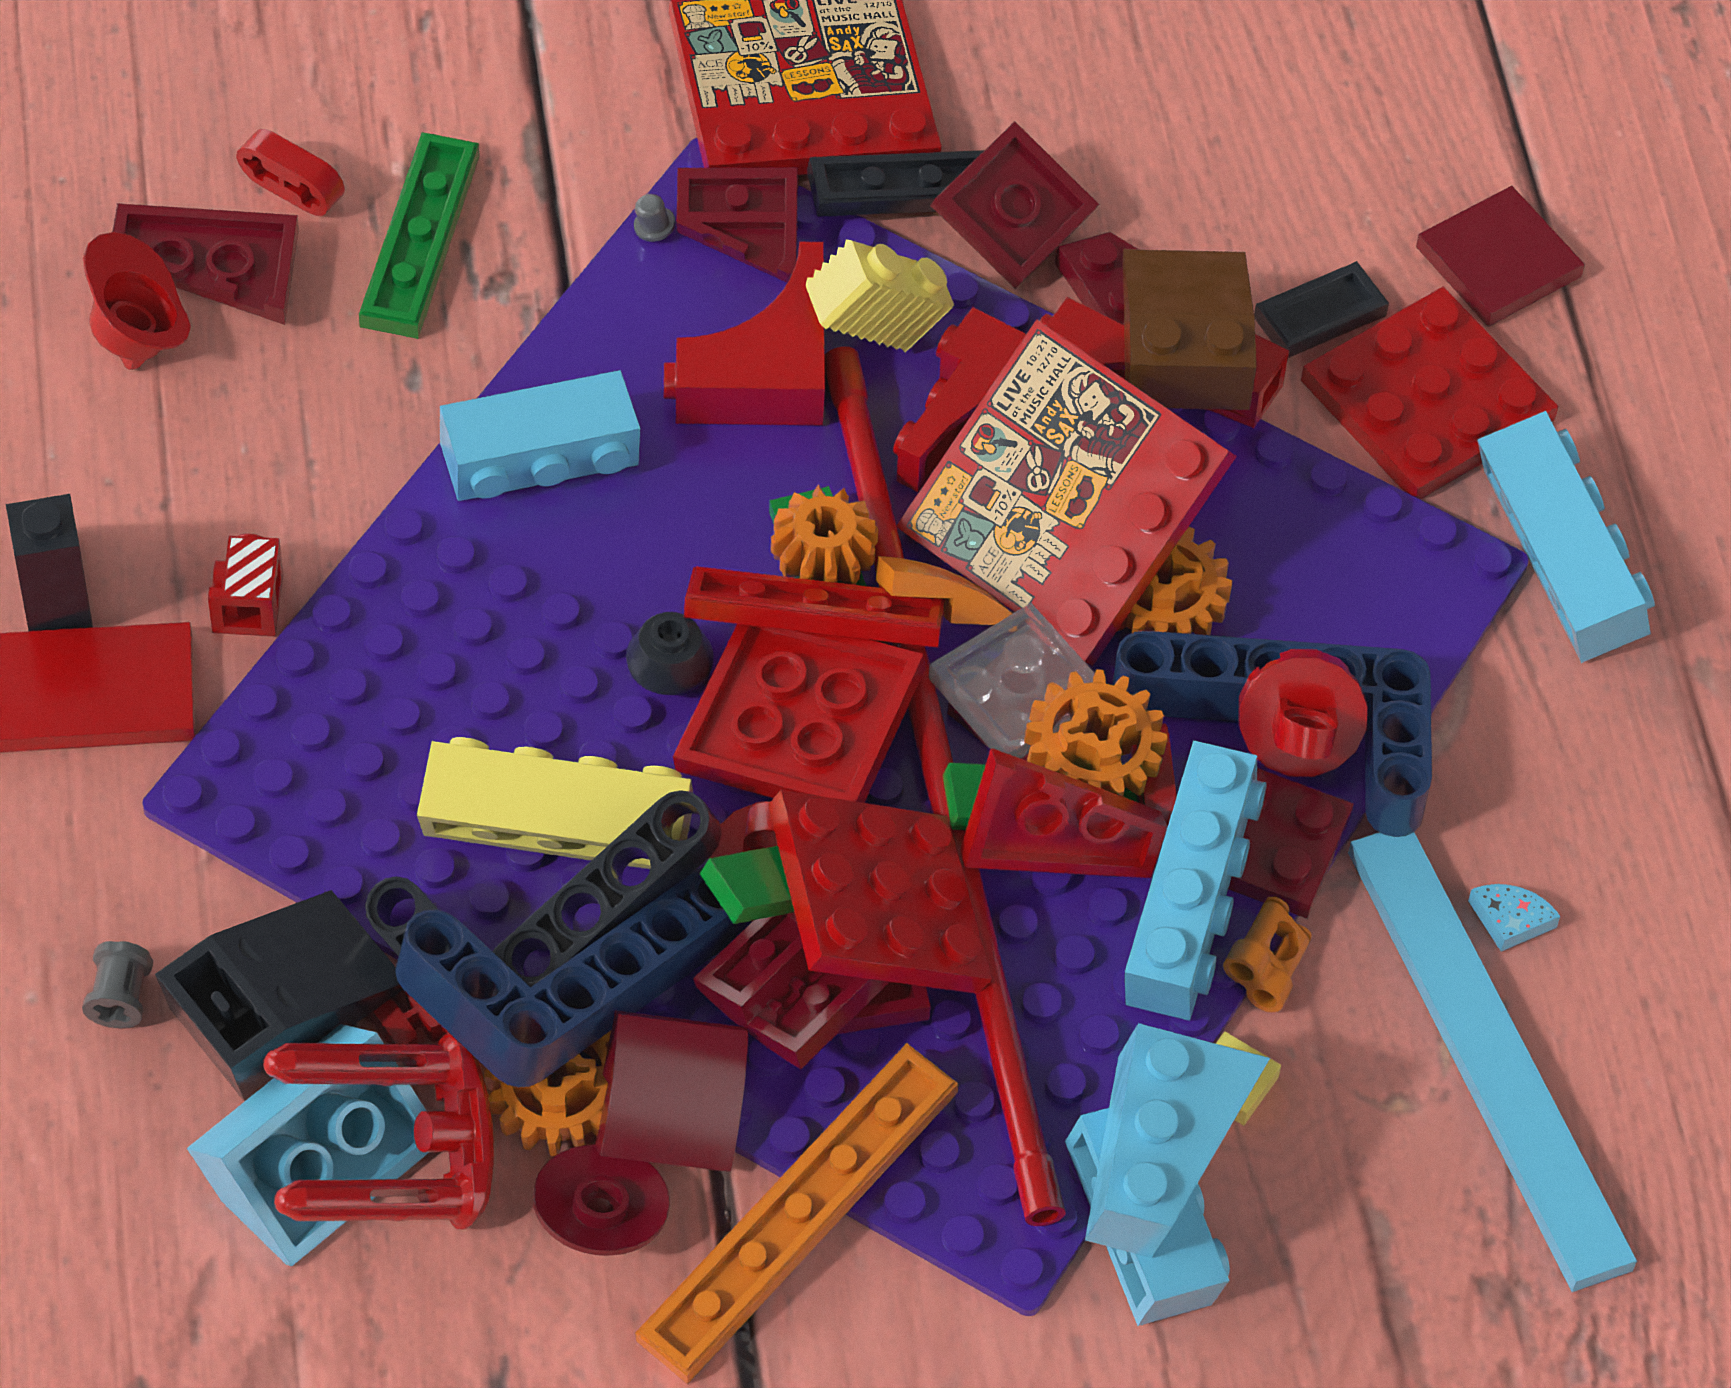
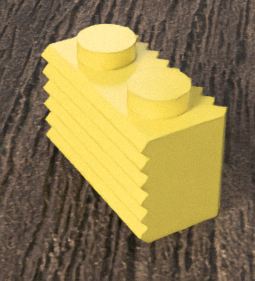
[806,240,954,352]

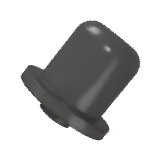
[634,194,676,242]

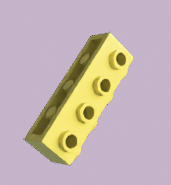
[417,737,693,869]

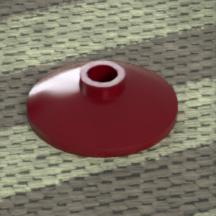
[533,1144,670,1256]

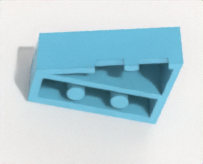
[1085,1023,1270,1258]

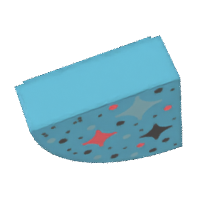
[1468,884,1560,952]

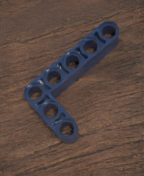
[1113,631,1432,837]
[395,867,738,1087]

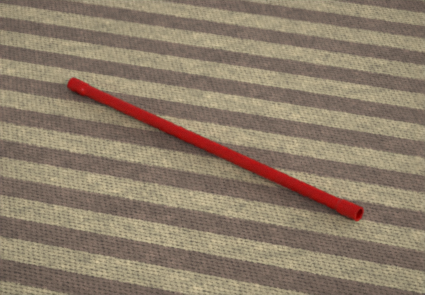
[824,346,1066,1226]

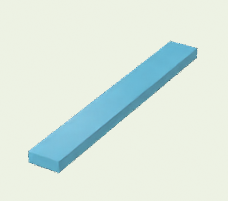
[1348,832,1637,1292]

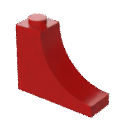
[664,242,825,425]

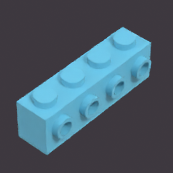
[1477,411,1655,663]
[1125,740,1266,1021]

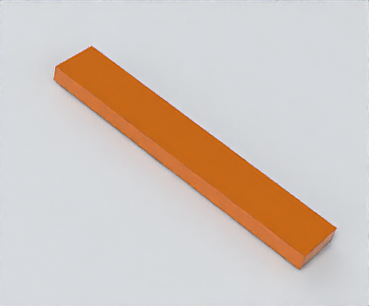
[635,1043,958,1384]

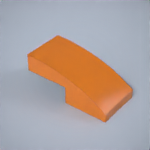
[876,556,1013,626]

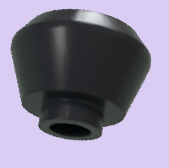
[626,612,714,695]

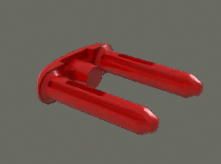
[263,1035,494,1230]

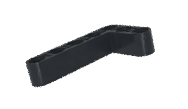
[365,790,722,987]

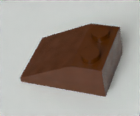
[1123,249,1256,410]

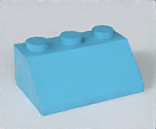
[187,1024,429,1266]

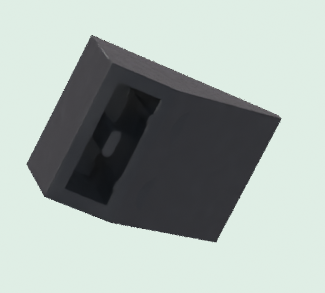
[155,890,404,1102]

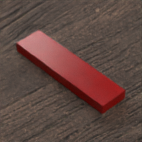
[684,566,945,648]

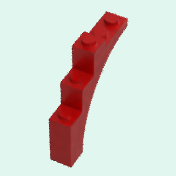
[893,297,1289,492]

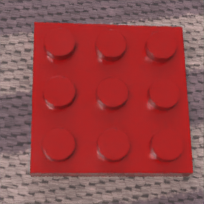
[1300,286,1559,500]
[673,624,925,803]
[768,790,992,994]

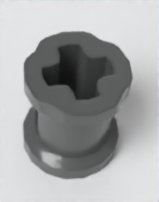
[82,941,154,1029]

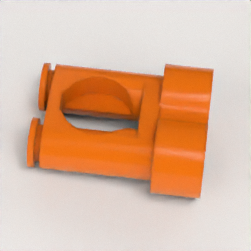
[1223,897,1312,1012]

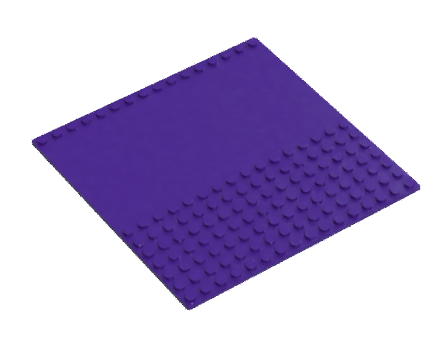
[142,138,1529,1316]

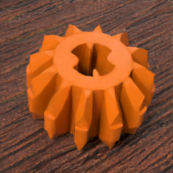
[771,485,878,585]

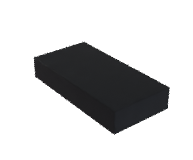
[1254,261,1389,358]

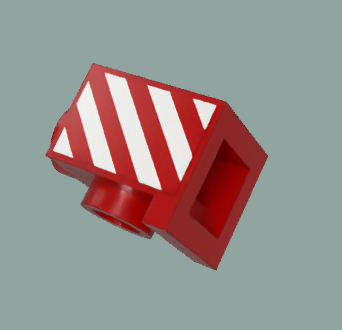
[208,533,283,637]

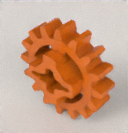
[1117,527,1232,635]
[1024,669,1167,797]
[484,1031,611,1156]

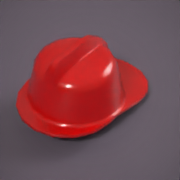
[83,232,191,370]

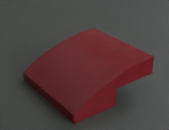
[693,913,890,1069]
[595,1010,748,1172]

